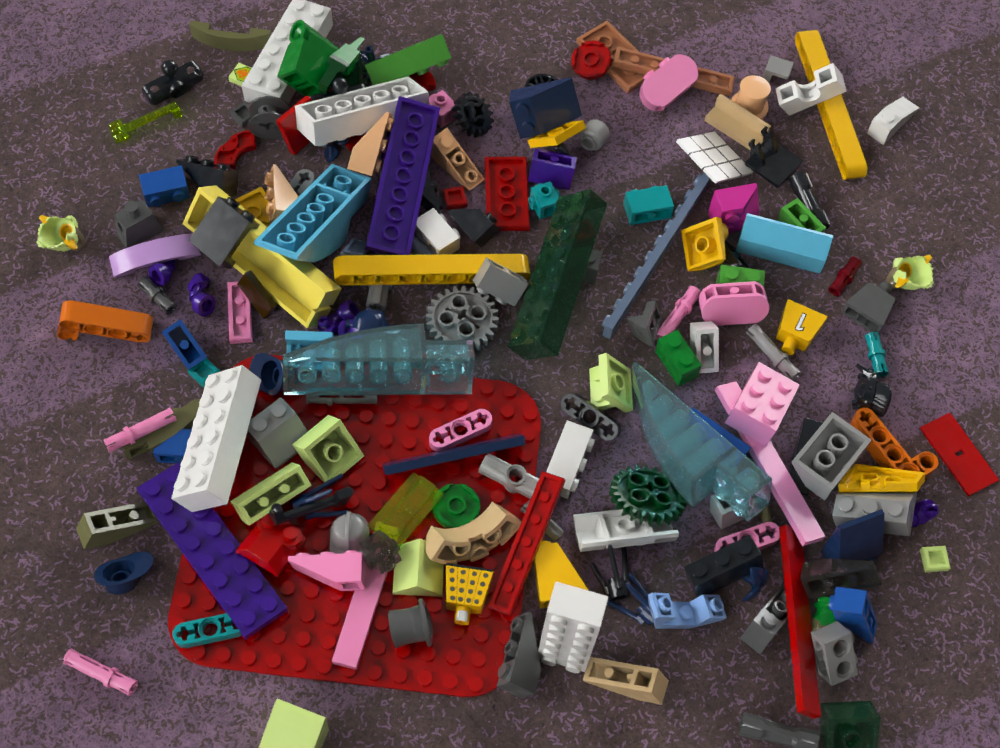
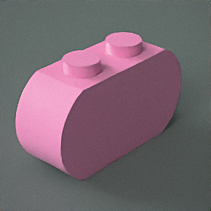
[640,54,698,111]
[699,281,769,326]

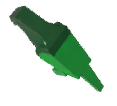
[318,37,365,95]

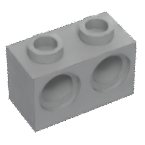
[811,621,858,686]

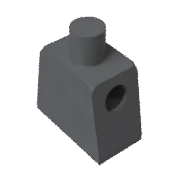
[115,200,164,248]
[841,282,895,334]

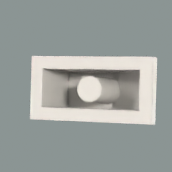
[690,321,719,373]

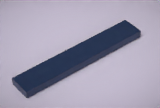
[382,433,526,475]

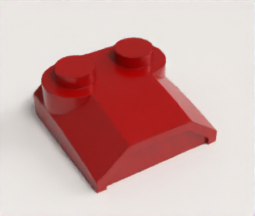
[236,513,306,577]

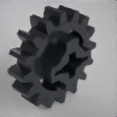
[451,92,494,138]

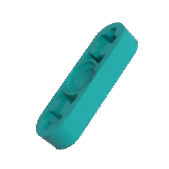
[172,613,242,648]

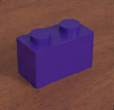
[528,148,577,190]

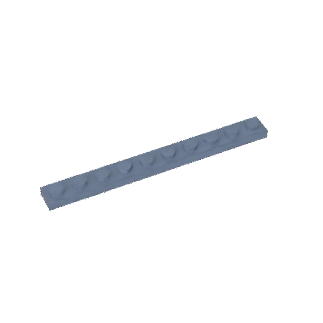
[602,172,712,339]

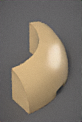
[425,502,522,564]

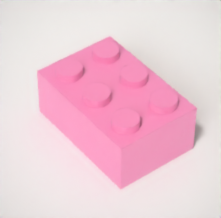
[725,362,799,446]

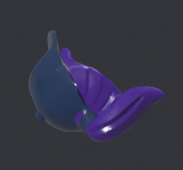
[338,307,402,352]

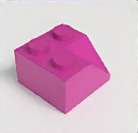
[708,183,760,235]

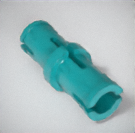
[865,332,889,378]

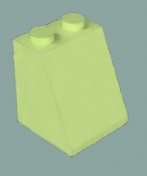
[259,698,329,748]

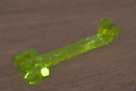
[108,101,182,143]

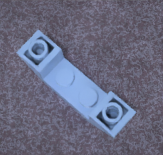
[648,593,727,629]

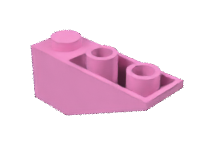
[288,550,367,591]

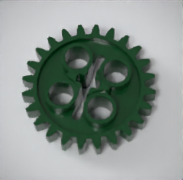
[609,465,687,527]

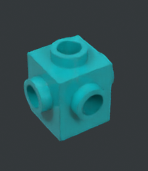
[528,181,561,220]

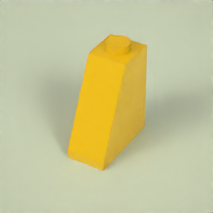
[533,541,589,609]

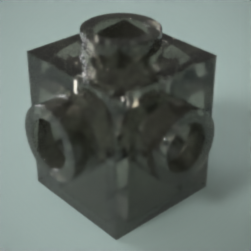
[359,530,402,574]

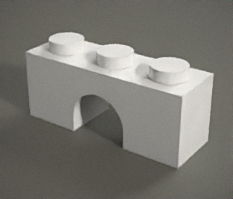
[775,63,846,115]

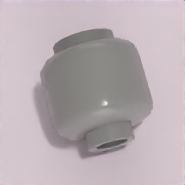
[579,119,610,151]

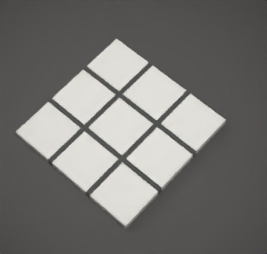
[676,131,753,184]

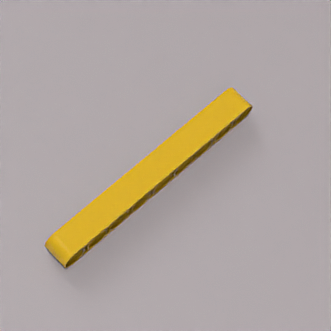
[795,30,867,180]
[333,254,531,286]

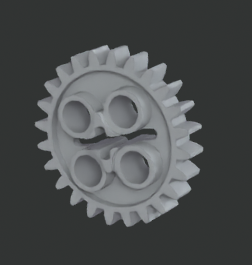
[426,285,499,354]

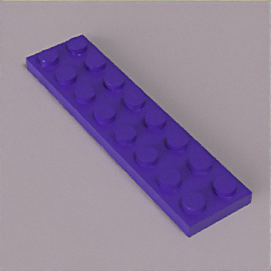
[365,96,440,255]
[136,462,288,640]

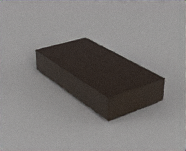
[237,270,278,319]

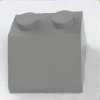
[246,397,308,470]

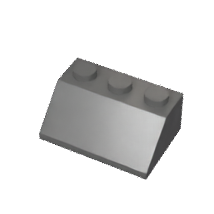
[791,412,871,500]
[832,492,917,536]

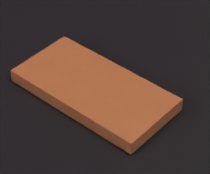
[576,21,645,94]

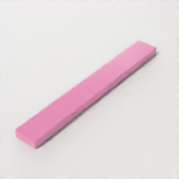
[715,382,825,546]

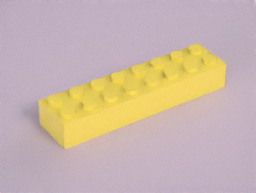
[182,185,342,328]

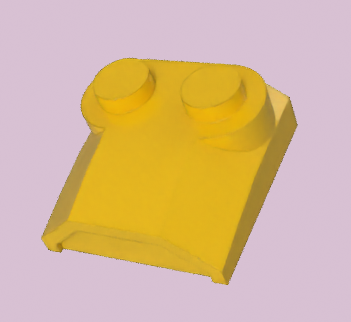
[681,217,728,272]

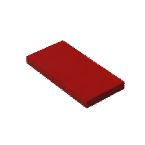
[485,157,530,231]

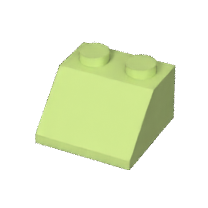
[292,415,364,483]

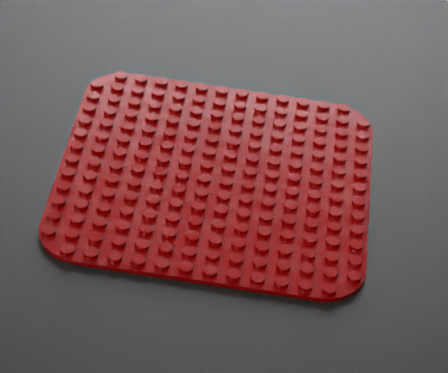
[168,355,541,697]

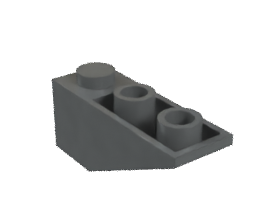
[740,584,788,654]
[497,612,541,698]

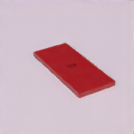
[919,412,999,497]

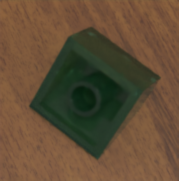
[819,701,881,748]

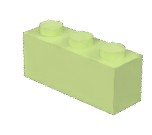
[230,462,312,526]

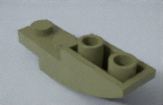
[122,398,200,460]

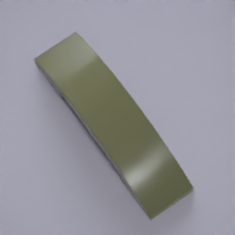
[189,21,271,51]

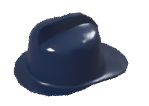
[249,353,297,396]
[94,552,154,595]

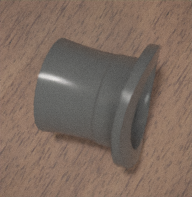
[388,598,434,648]

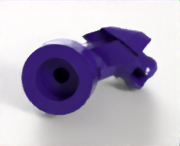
[148,259,176,287]
[187,273,216,317]
[318,299,359,334]
[911,499,939,528]

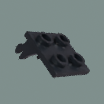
[744,126,803,188]

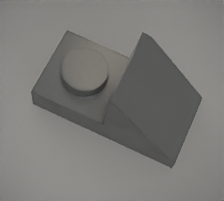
[627,300,662,346]

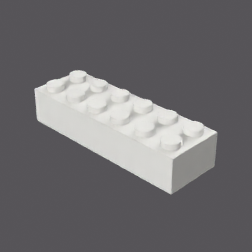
[242,0,333,104]
[295,76,429,146]
[171,365,261,512]
[538,581,609,673]

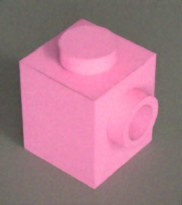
[429,90,456,128]

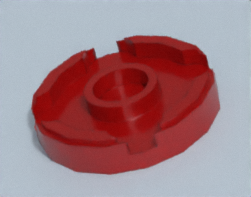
[571,40,612,80]

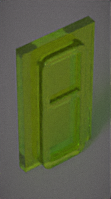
[368,472,444,549]

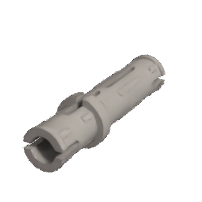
[746,324,801,381]

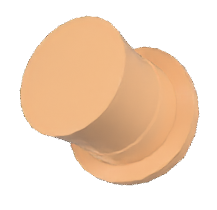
[731,75,771,120]

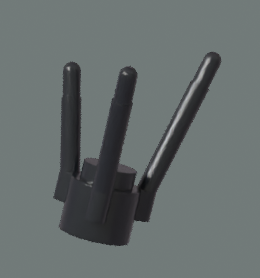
[590,545,630,601]

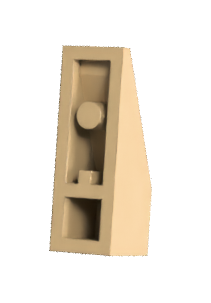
[583,657,669,705]

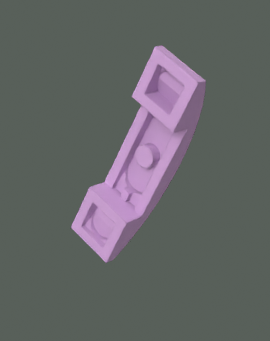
[109,233,201,278]

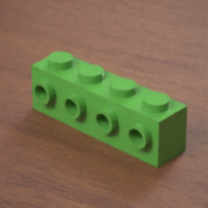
[365,34,451,85]

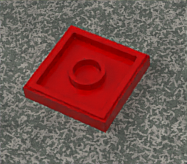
[276,95,312,155]

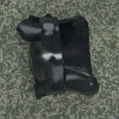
[852,363,892,417]

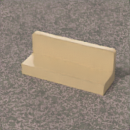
[704,94,771,150]

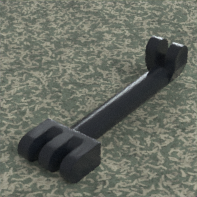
[269,487,353,525]

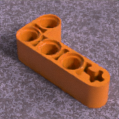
[57,300,153,342]
[850,408,939,480]

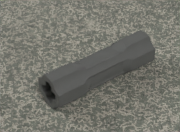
[738,712,820,748]

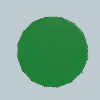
[432,483,480,529]

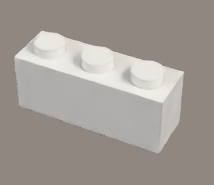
[546,420,595,499]

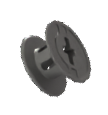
[248,96,290,139]

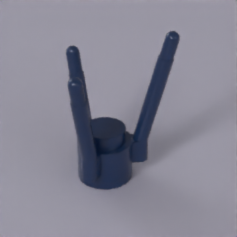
[292,474,349,521]
[607,573,653,626]

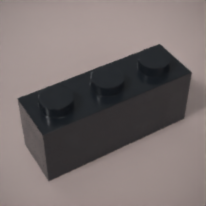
[684,535,764,597]

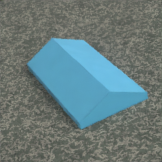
[736,213,833,274]

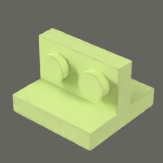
[589,353,633,413]

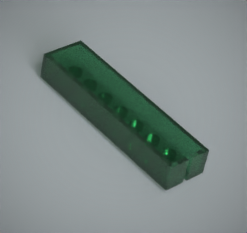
[508,189,607,360]

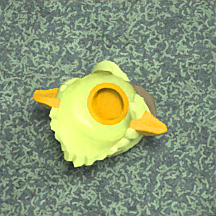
[37,215,86,252]
[886,255,934,290]

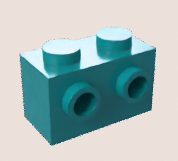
[623,185,674,225]

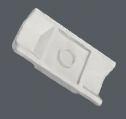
[573,509,679,552]

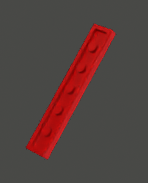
[488,471,565,617]

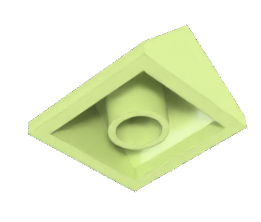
[393,538,444,597]

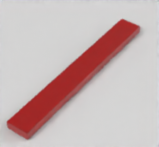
[779,524,821,719]

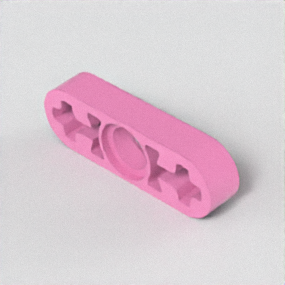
[429,409,492,452]
[714,522,780,552]

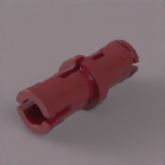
[828,256,863,297]

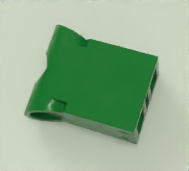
[277,20,339,97]

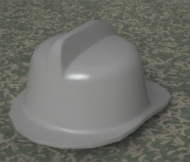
[330,512,370,558]

